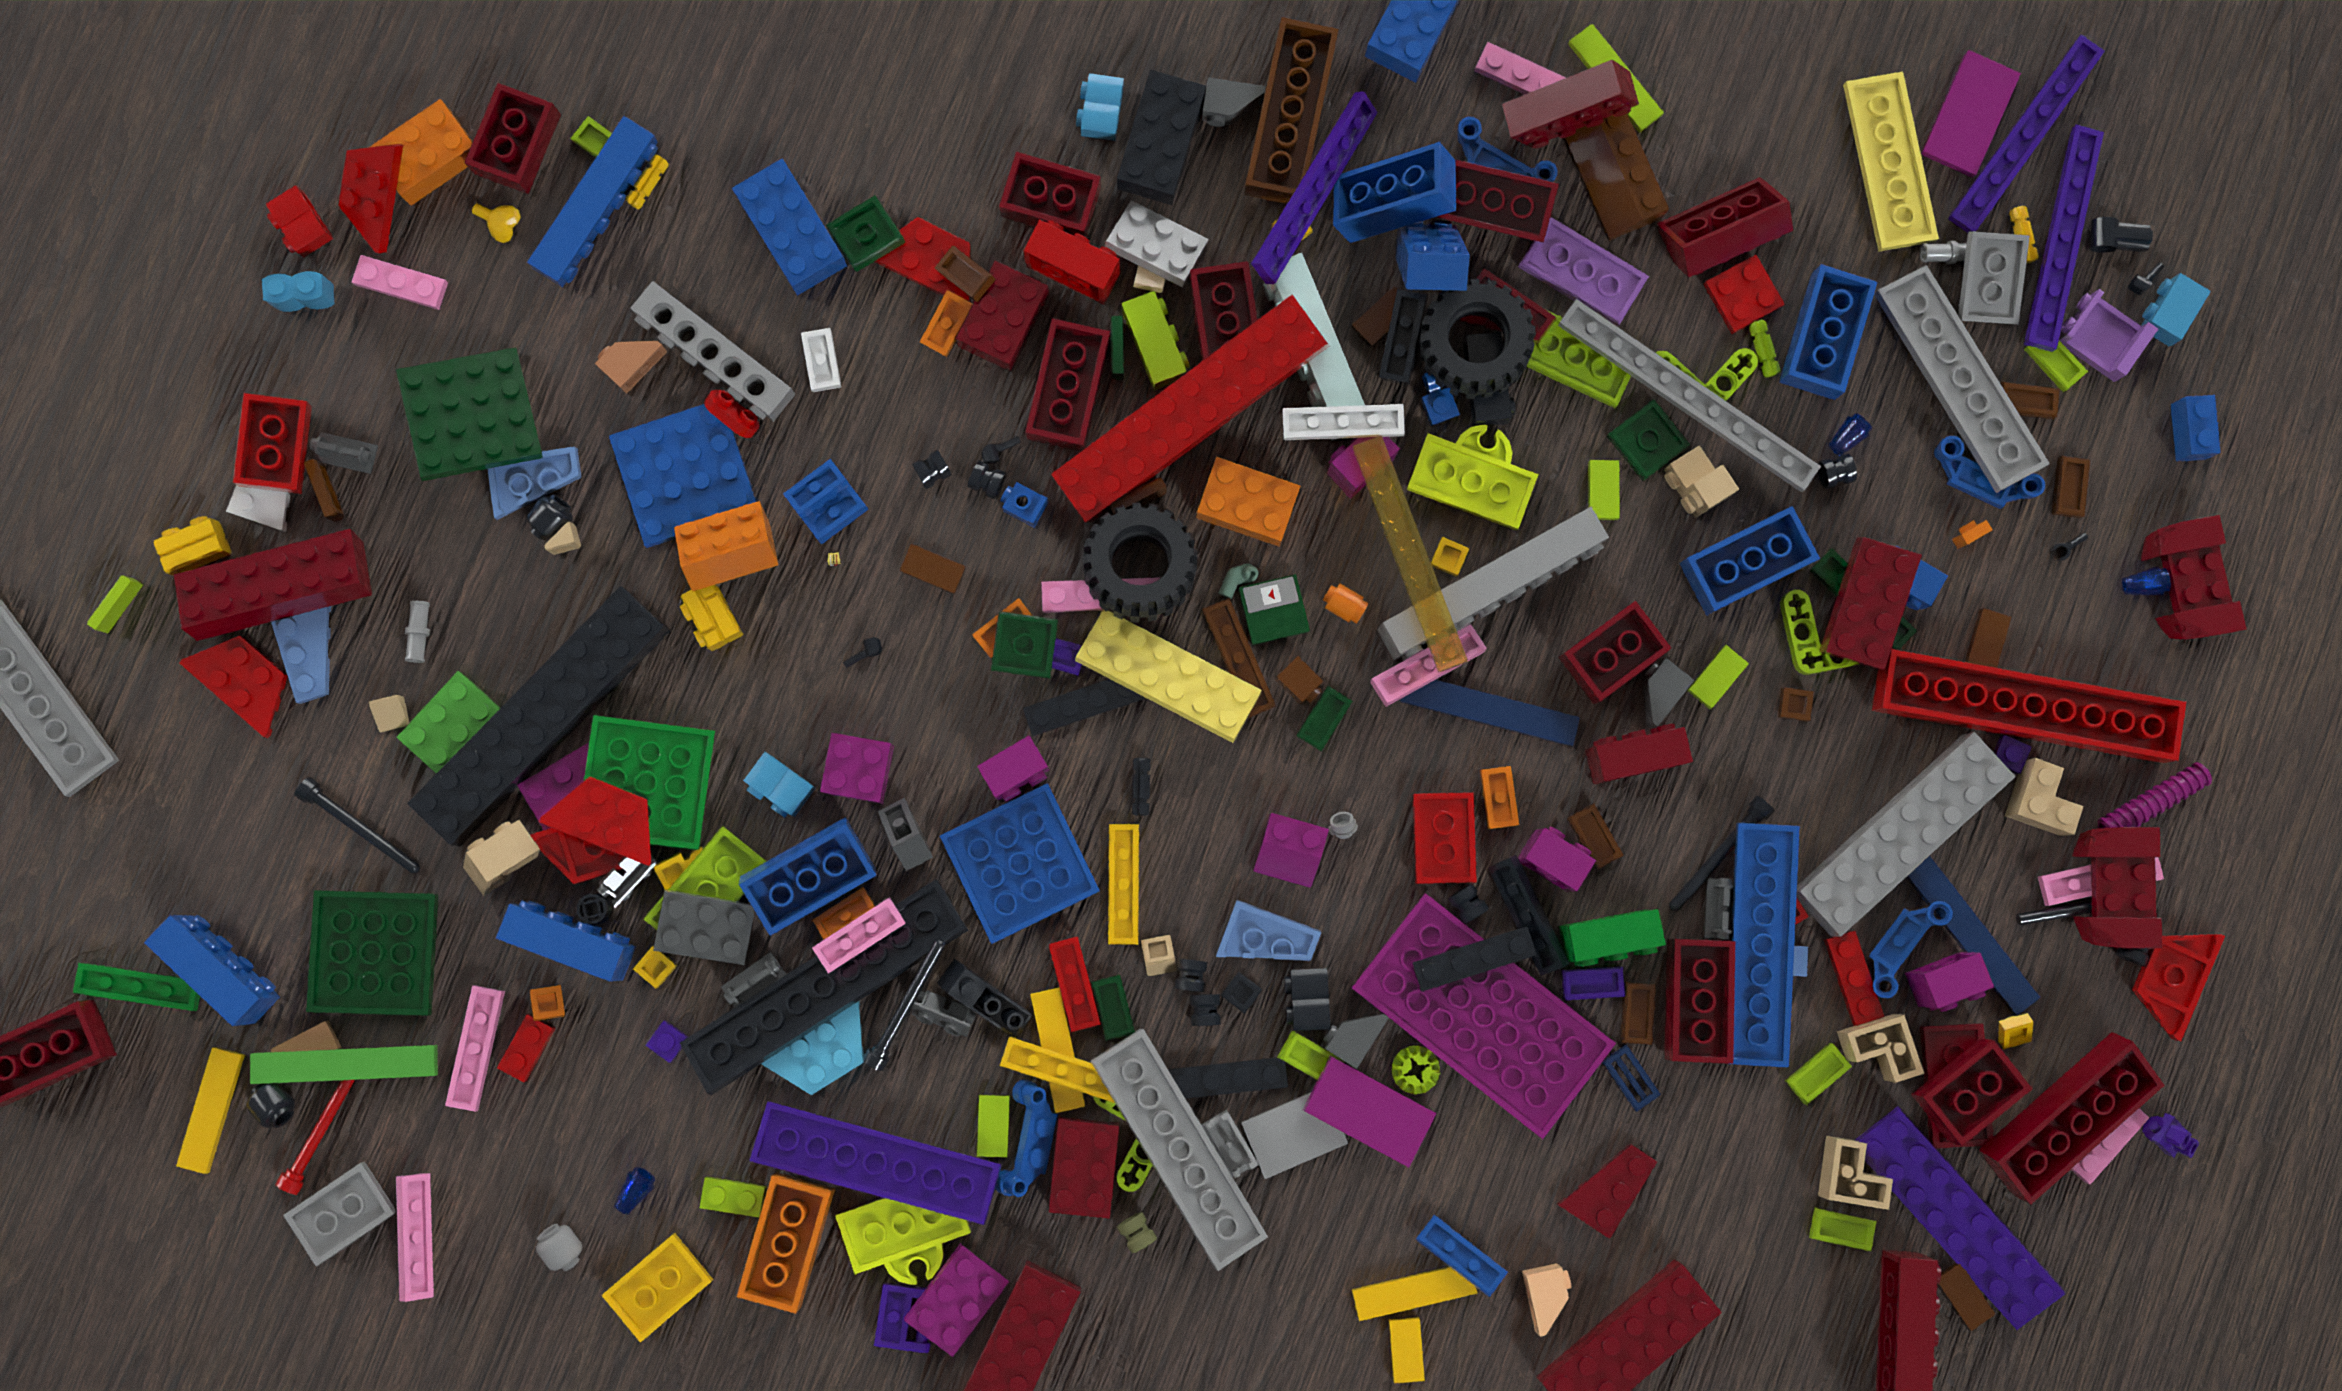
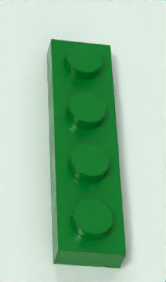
[73,963,200,1011]

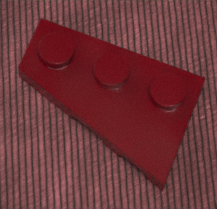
[1458,268,1556,343]
[1557,1144,1657,1239]

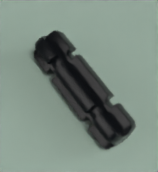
[1132,757,1150,816]

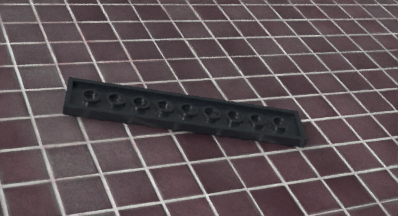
[680,879,969,1096]

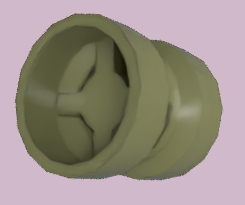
[1116,1211,1157,1254]

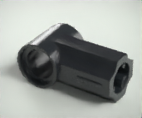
[2090,217,2153,253]

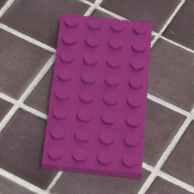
[1351,893,1616,1139]

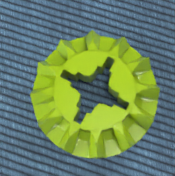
[1392,1045,1440,1094]

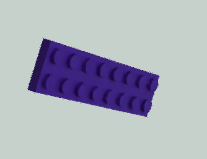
[750,1101,1001,1225]
[1855,1106,2066,1330]

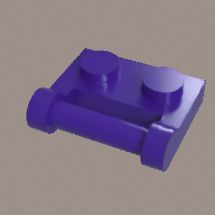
[874,1282,930,1353]

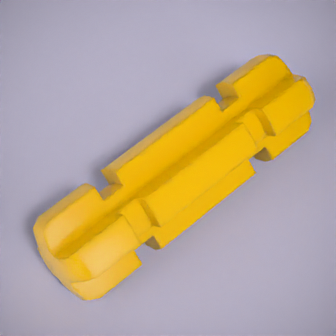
[626,155,668,209]
[2009,206,2039,264]

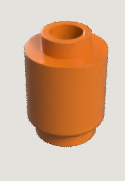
[1323,583,1369,624]

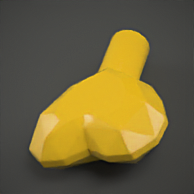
[472,203,521,243]

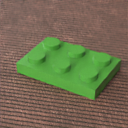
[396,671,501,774]

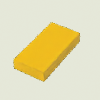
[1388,1317,1425,1383]

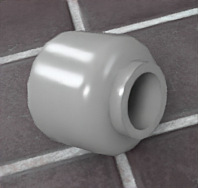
[536,1224,583,1271]

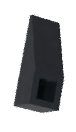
[937,958,1033,1038]

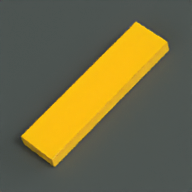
[1108,824,1139,944]
[1030,987,1085,1113]
[1000,1037,1115,1103]
[176,1047,245,1174]
[1351,1267,1477,1321]

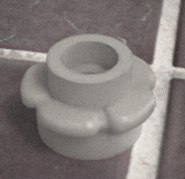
[1329,812,1358,839]

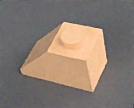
[1522,1263,1571,1336]

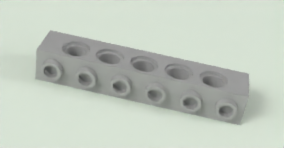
[630,281,795,422]

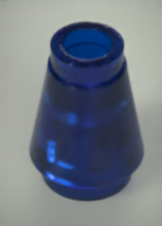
[1828,413,1873,456]
[2122,566,2171,595]
[614,1167,656,1215]

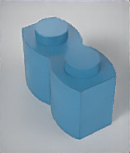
[1076,73,1124,141]
[262,271,335,312]
[743,752,816,818]

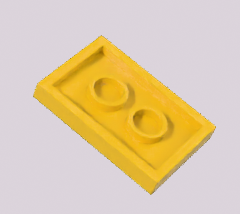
[602,1233,714,1343]

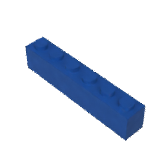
[527,116,658,288]

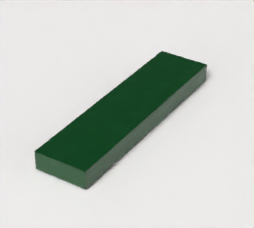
[1809,548,1917,650]

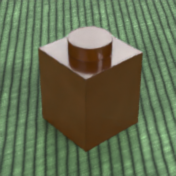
[1275,656,1323,705]

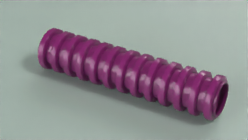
[2097,762,2212,828]

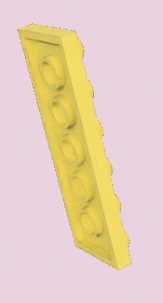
[1843,72,1939,252]
[1075,610,1262,743]

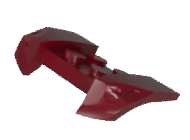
[2141,515,2247,640]
[2072,827,2162,948]

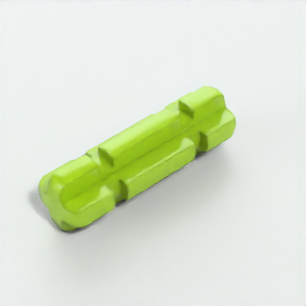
[1749,320,1781,377]

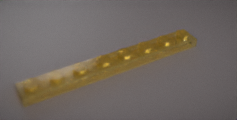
[1352,435,1468,673]

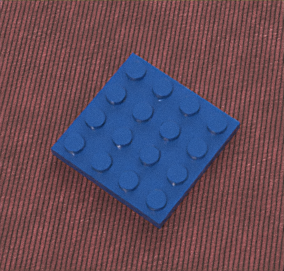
[609,404,757,548]
[940,783,1100,944]

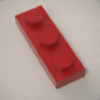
[1824,931,1885,1026]
[1049,936,1101,1032]

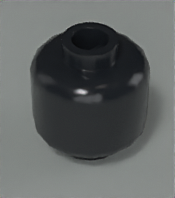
[527,495,573,540]
[247,1083,295,1128]

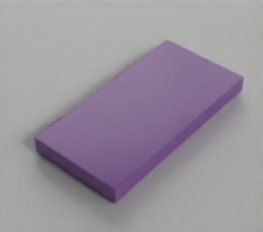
[1518,217,1649,327]

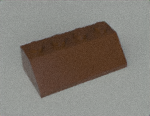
[1564,114,1669,240]

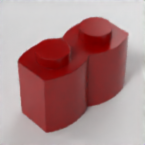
[266,185,333,258]

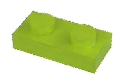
[700,1176,767,1218]

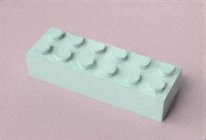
[1263,253,1365,441]

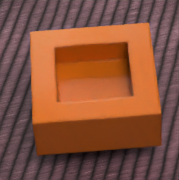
[1952,520,1993,549]
[530,985,565,1021]

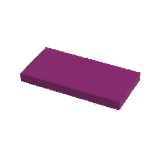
[1921,50,2021,178]
[1302,1056,1437,1168]

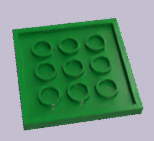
[584,715,715,850]

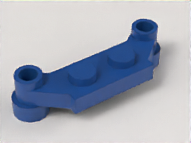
[1457,117,1558,182]
[1934,436,2045,509]
[1869,901,1953,999]
[995,1080,1057,1197]

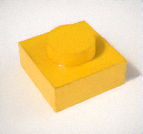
[1430,537,1469,577]
[633,946,678,989]
[1998,1013,2033,1049]

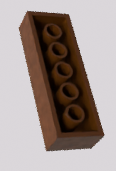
[1244,17,1339,204]

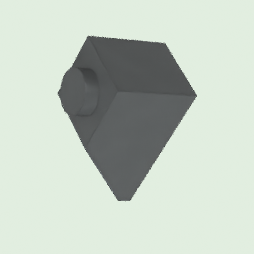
[1202,77,1266,127]
[1642,658,1694,729]
[878,798,933,871]
[1323,1013,1389,1069]

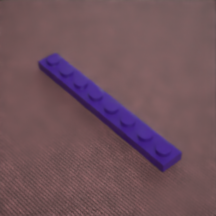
[1948,34,2105,233]
[1251,91,1377,285]
[2024,125,2104,352]

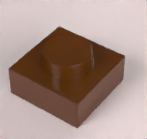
[1778,687,1814,722]

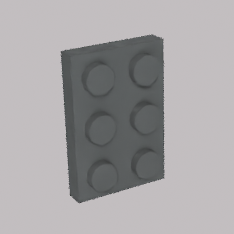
[653,889,755,965]

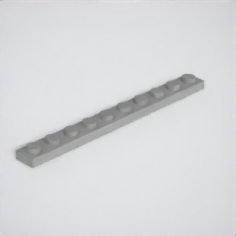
[1558,299,1821,492]

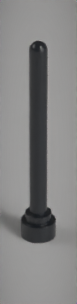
[294,777,420,873]
[1669,795,1775,912]
[862,939,945,1071]

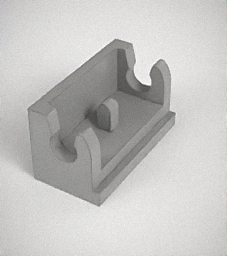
[1201,1109,1259,1178]

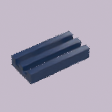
[1602,1044,1661,1112]

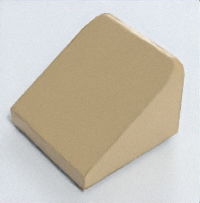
[1133,265,1166,293]
[544,522,581,555]
[369,695,410,733]
[1141,935,1177,976]

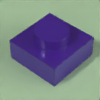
[1994,735,2032,775]
[645,1020,688,1063]

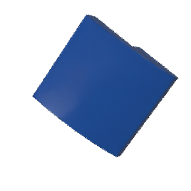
[783,459,869,544]

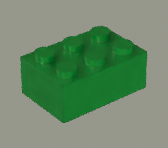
[1558,909,1666,967]

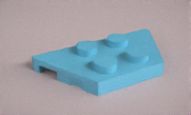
[761,1001,864,1095]

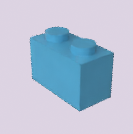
[2141,273,2211,347]

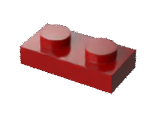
[497,1014,556,1082]

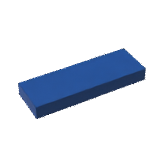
[1416,1215,1508,1297]

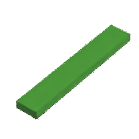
[250,1045,438,1084]

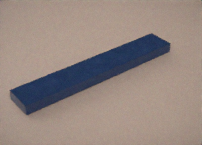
[1399,680,1580,747]
[1906,856,2040,1016]

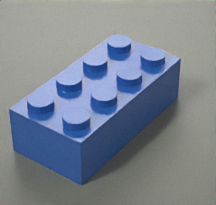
[1365,0,1460,83]
[1333,142,1456,243]
[732,158,847,296]
[1396,221,1470,291]
[1779,264,1877,400]
[1679,506,1820,616]
[739,817,876,936]
[496,900,637,982]
[144,915,280,1026]

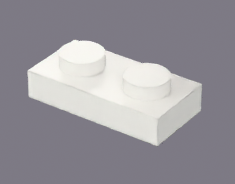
[801,328,841,392]

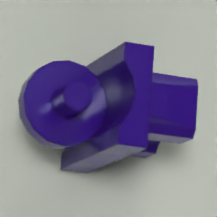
[2143,1113,2199,1158]

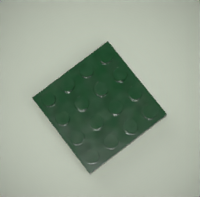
[396,347,543,481]
[306,890,439,1015]

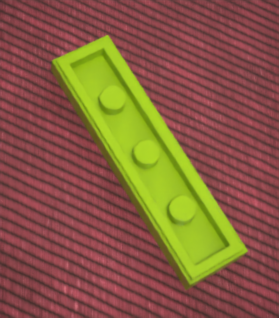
[1568,24,1664,133]

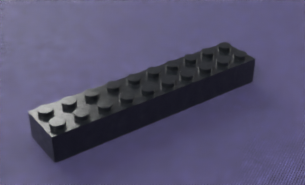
[407,586,670,846]

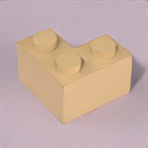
[1663,445,1739,518]
[2005,758,2084,836]
[463,820,540,896]
[1837,1014,1924,1083]
[1818,1135,1893,1210]

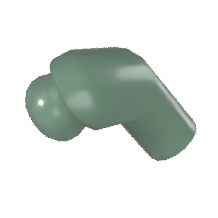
[1218,564,1259,599]

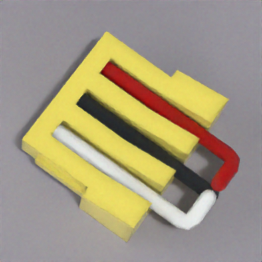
[828,552,840,566]

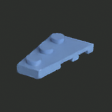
[488,446,582,520]
[271,606,331,704]
[1216,900,1321,961]

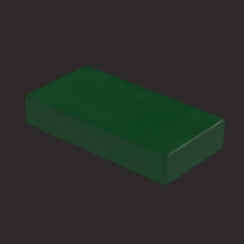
[1111,316,1124,380]
[1296,686,1353,752]
[1091,975,1135,1041]

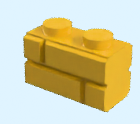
[153,516,232,576]
[680,584,744,651]

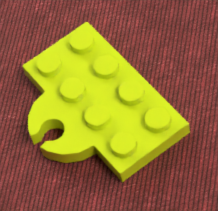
[1406,425,1538,531]
[836,1198,971,1285]

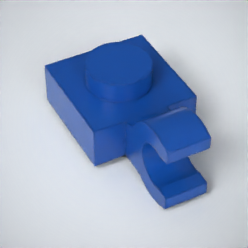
[1421,373,1460,426]

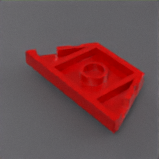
[338,144,404,254]
[874,217,971,302]
[179,636,288,738]
[539,777,652,867]
[530,828,624,885]
[2132,934,2225,1042]

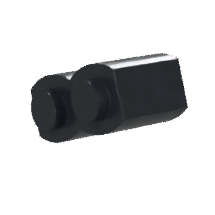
[1284,968,1330,1031]

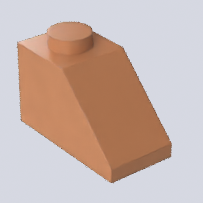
[595,341,667,394]

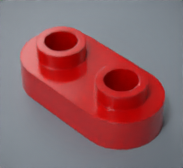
[704,390,760,438]

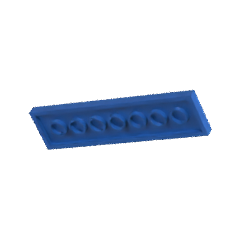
[1727,823,1800,1067]

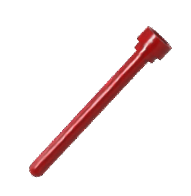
[275,1080,355,1195]

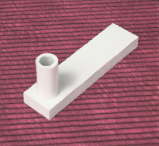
[1282,404,1405,440]

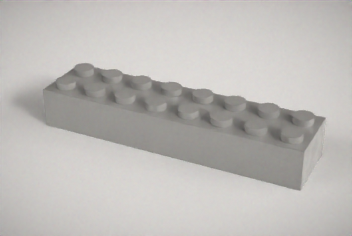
[1377,507,1609,661]
[1797,732,2016,937]

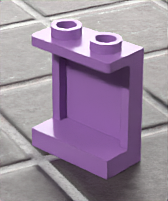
[2059,289,2158,382]

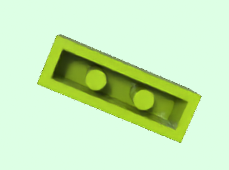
[1121,291,1190,391]

